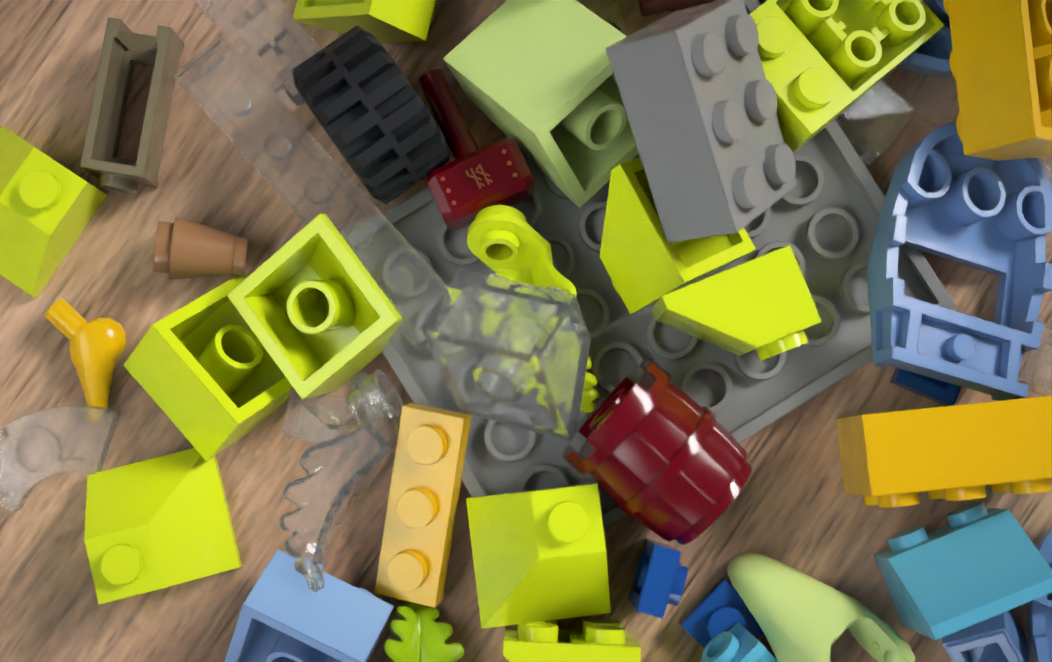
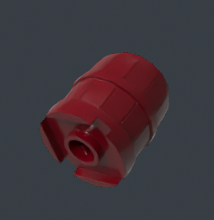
[562,358,752,545]

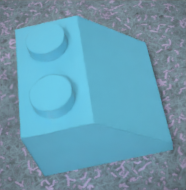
[874,501,1052,640]

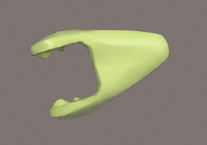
[727,552,915,662]

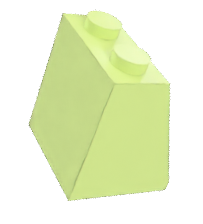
[443,0,639,208]

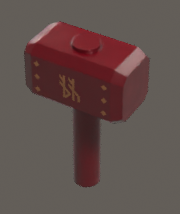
[419,69,535,230]

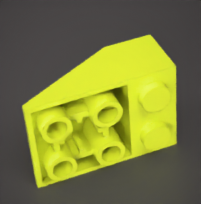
[749,0,945,154]

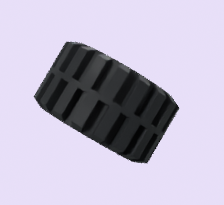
[292,25,450,205]

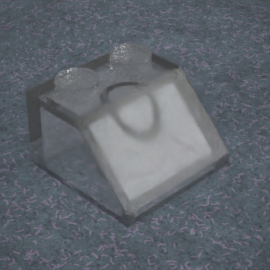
[420,269,591,442]

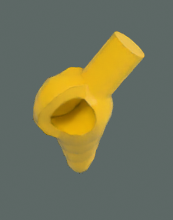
[44,298,127,418]

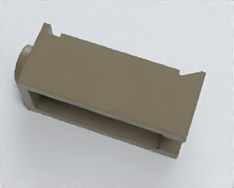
[80,17,184,194]

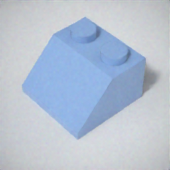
[224,549,394,662]

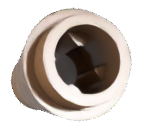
[153,217,248,280]

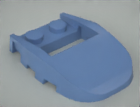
[867,123,1052,401]

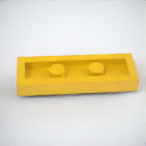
[374,403,471,608]

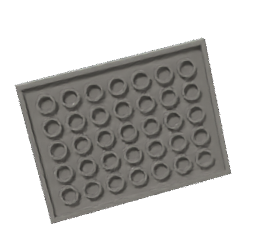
[344,0,957,529]

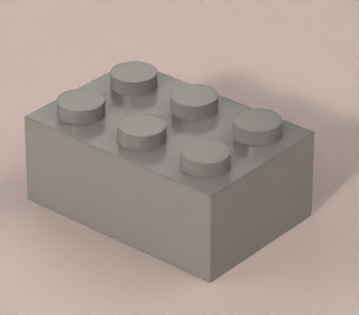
[606,0,797,243]

